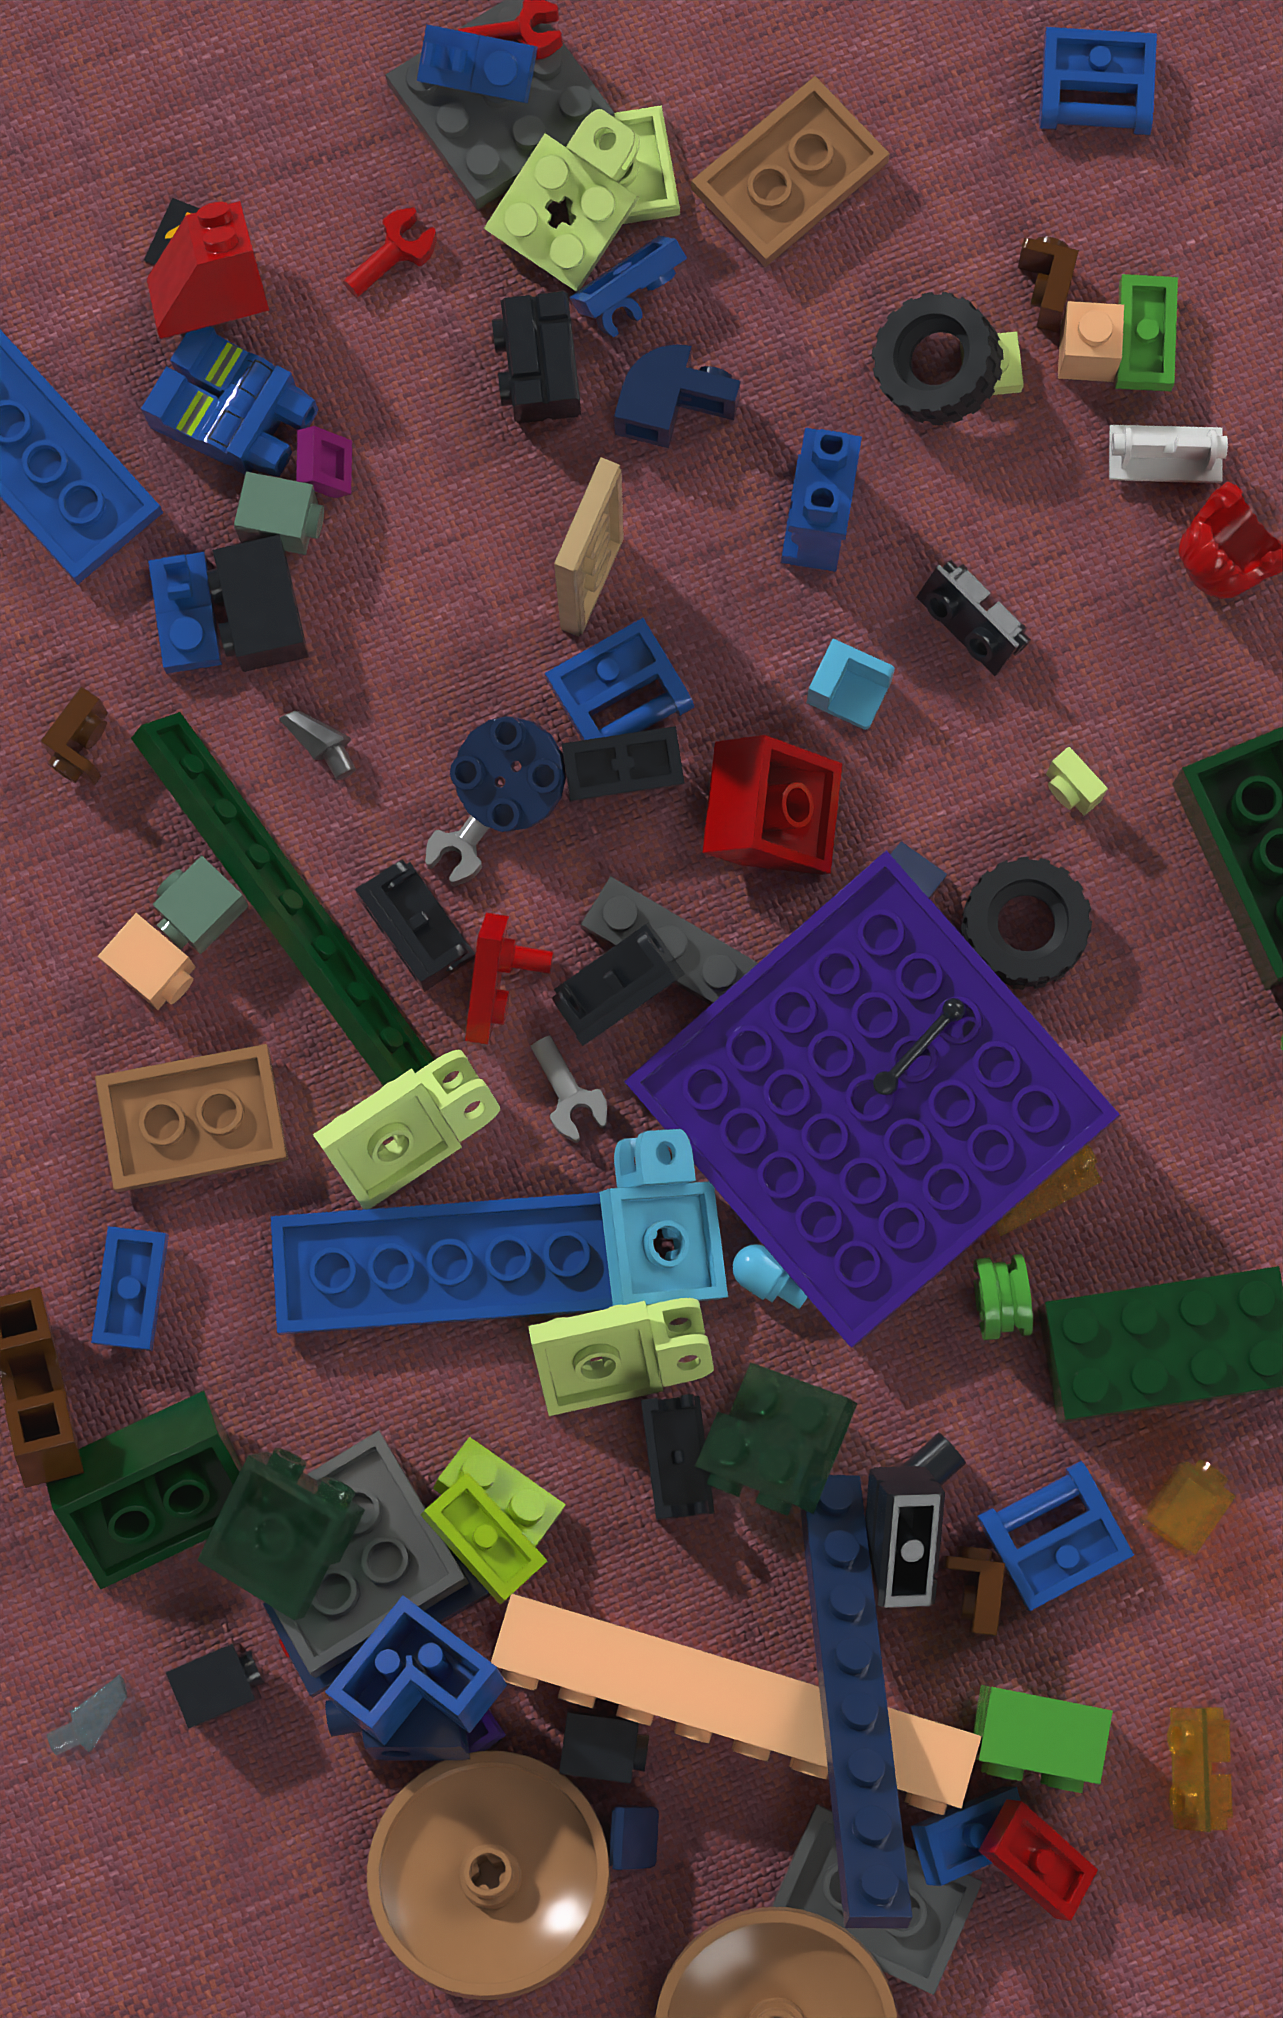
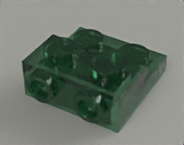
[695,1362,858,1516]
[197,1448,365,1620]

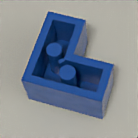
[325,1595,507,1746]

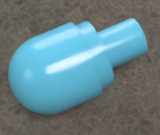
[733,1244,807,1309]

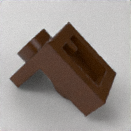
[1018,237,1079,333]
[40,686,108,785]
[941,1546,1005,1636]

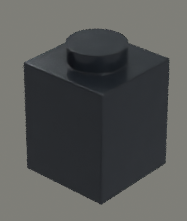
[166,1643,265,1729]
[559,1711,649,1783]

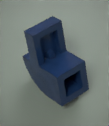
[614,344,741,448]

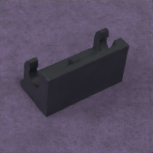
[562,726,685,802]
[355,860,475,992]
[552,922,685,1046]
[641,1394,715,1521]

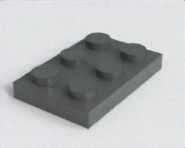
[771,1804,982,1995]

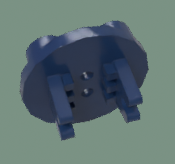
[450,716,566,832]

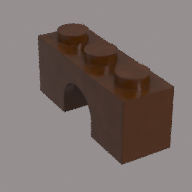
[0,1287,84,1488]

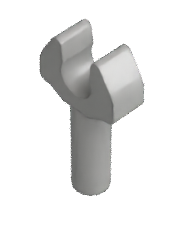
[425,815,490,886]
[531,1036,607,1143]

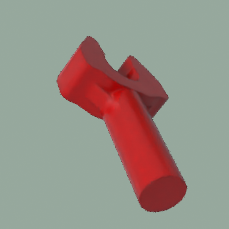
[458,0,563,60]
[343,207,437,298]

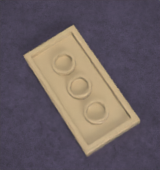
[554,457,624,637]

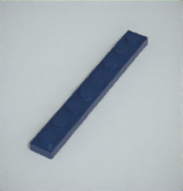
[798,1474,913,1928]

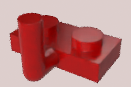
[465,912,554,1045]

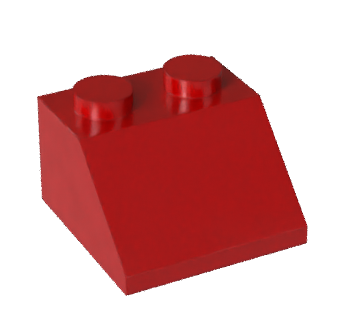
[147,201,270,339]
[702,735,842,875]

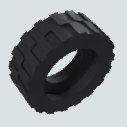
[872,292,1004,425]
[961,857,1092,990]

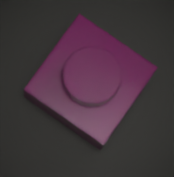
[296,426,352,498]

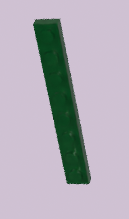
[131,712,434,1086]

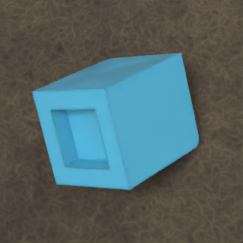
[806,639,895,730]

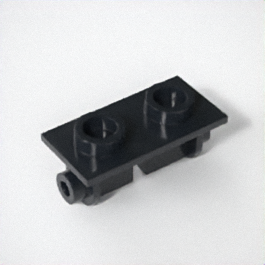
[916,560,1031,676]

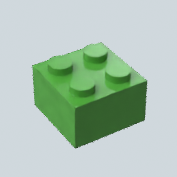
[973,1685,1113,1793]

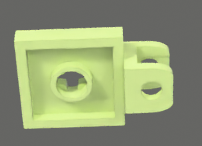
[484,109,640,292]
[313,1050,500,1209]
[528,1298,714,1416]

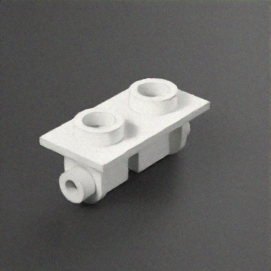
[1109,425,1228,483]

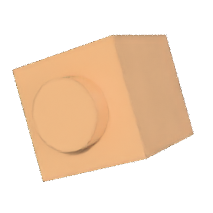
[1058,301,1124,382]
[98,913,196,1010]

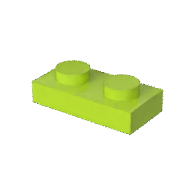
[433,1437,566,1547]
[420,1471,547,1604]

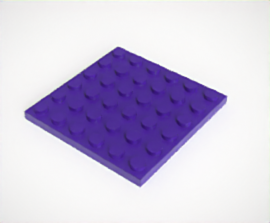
[624,850,1121,1348]

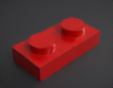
[979,1799,1098,1921]

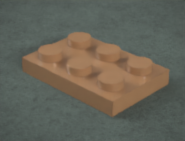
[691,76,890,268]
[95,1044,289,1192]

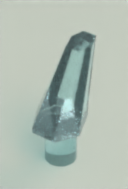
[47,1674,127,1755]

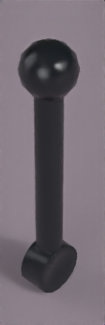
[873,998,966,1095]

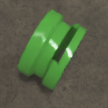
[973,1254,1033,1341]

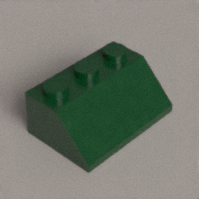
[46,1390,259,1589]

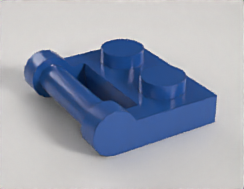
[1039,27,1157,135]
[545,618,695,740]
[977,1461,1134,1611]

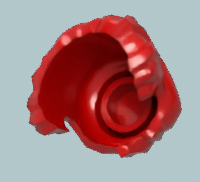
[1178,482,1283,599]

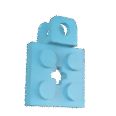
[599,1129,728,1306]

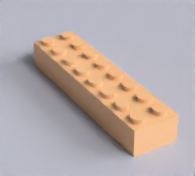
[491,1594,981,1815]

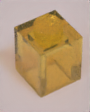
[1139,1459,1236,1556]

